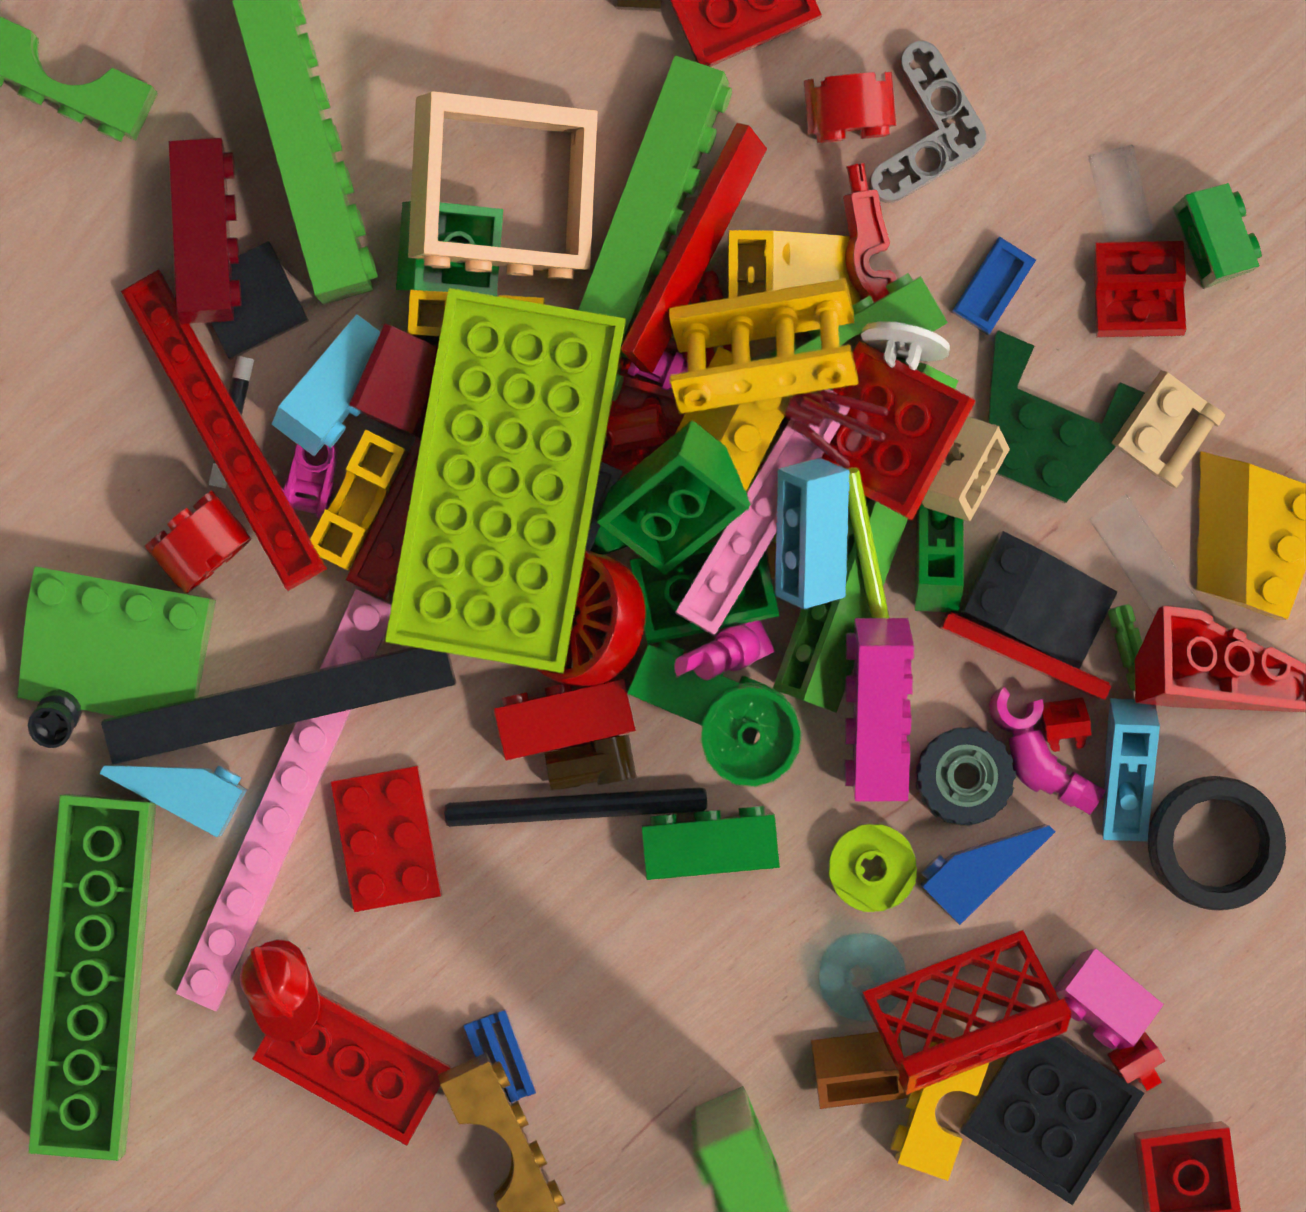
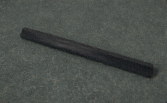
[444,787,708,827]

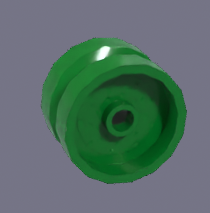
[701,682,801,787]

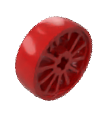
[536,551,646,686]

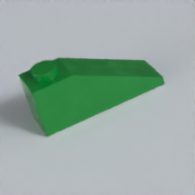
[915,503,964,613]

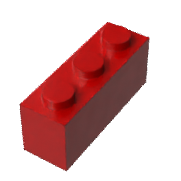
[494,677,636,761]

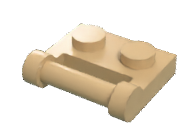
[1112,370,1226,489]

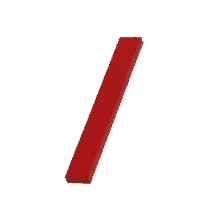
[121,269,327,591]

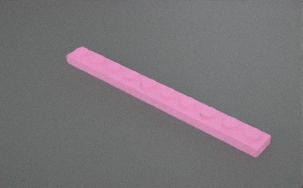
[176,589,392,1011]

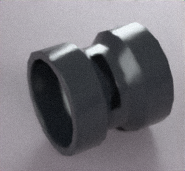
[28,690,82,748]

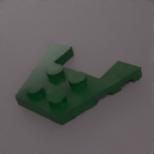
[987,330,1145,504]

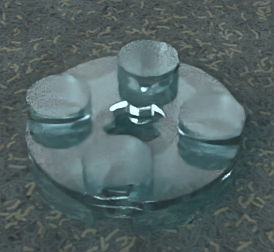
[818,932,907,1022]

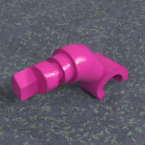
[675,620,775,680]
[989,686,1106,815]

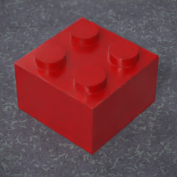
[1134,1121,1241,1212]

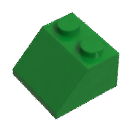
[1173,183,1262,289]
[396,201,504,296]

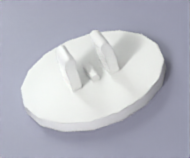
[861,322,950,370]

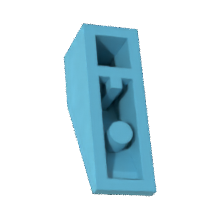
[1102,698,1160,842]
[100,765,247,837]

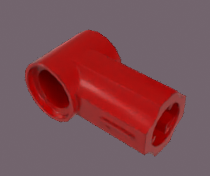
[601,403,668,461]

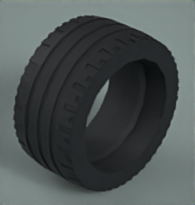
[1148,776,1286,911]

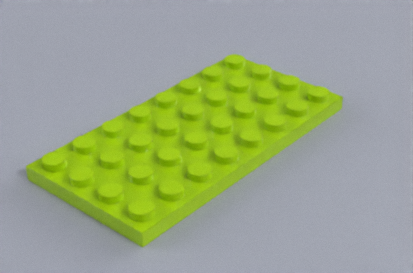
[385,288,626,674]

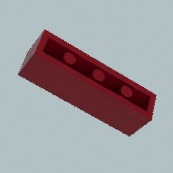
[168,138,242,324]

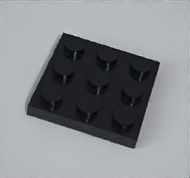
[959,1036,1145,1205]

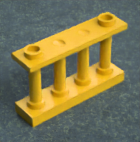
[669,278,858,414]

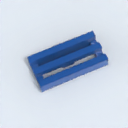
[464,1009,536,1103]

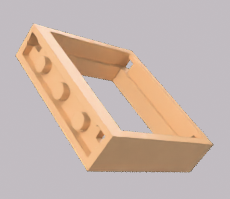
[408,91,597,280]

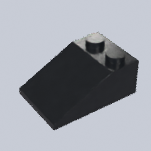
[960,531,1118,669]

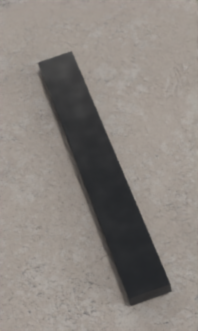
[101,647,456,765]

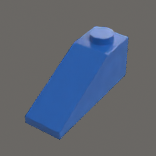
[920,824,1055,925]

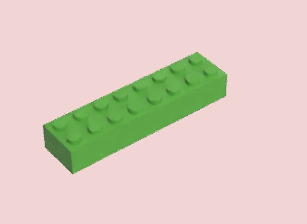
[232,0,378,305]
[29,794,156,1161]
[691,1086,791,1212]

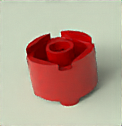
[803,72,897,143]
[144,490,252,594]

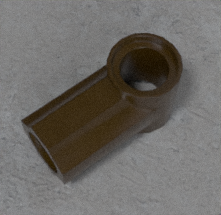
[544,734,637,790]

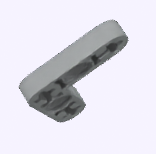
[870,41,986,203]

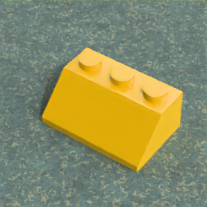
[675,346,793,491]

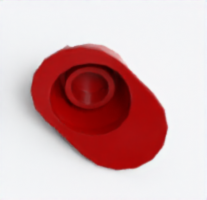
[240,939,320,1043]

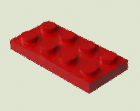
[252,992,451,1146]

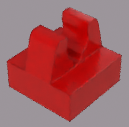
[1040,698,1091,752]
[1107,1032,1165,1091]

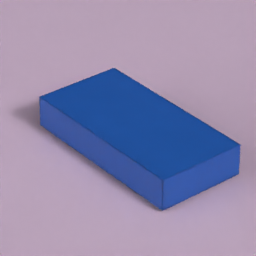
[952,236,1036,335]

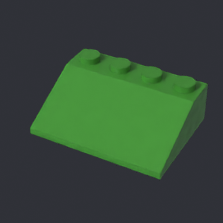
[17,566,216,716]

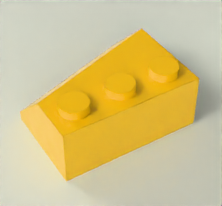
[1196,451,1306,621]

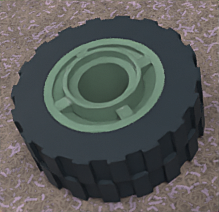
[915,727,1016,826]

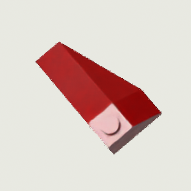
[1135,606,1306,712]

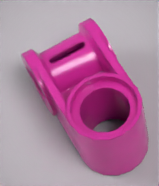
[284,443,339,519]

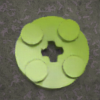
[829,824,917,912]

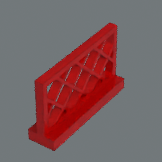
[862,930,1072,1095]

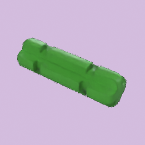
[1108,604,1142,691]

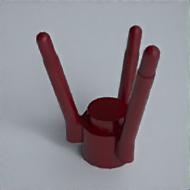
[784,390,889,468]

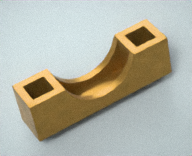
[438,1053,566,1212]

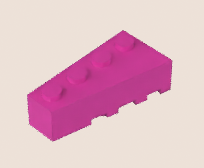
[844,618,914,802]

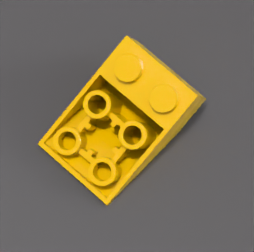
[728,230,860,305]

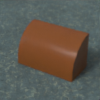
[811,1030,908,1109]

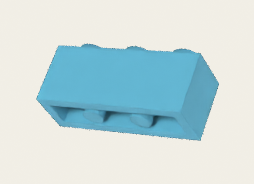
[271,314,381,456]
[775,458,849,609]

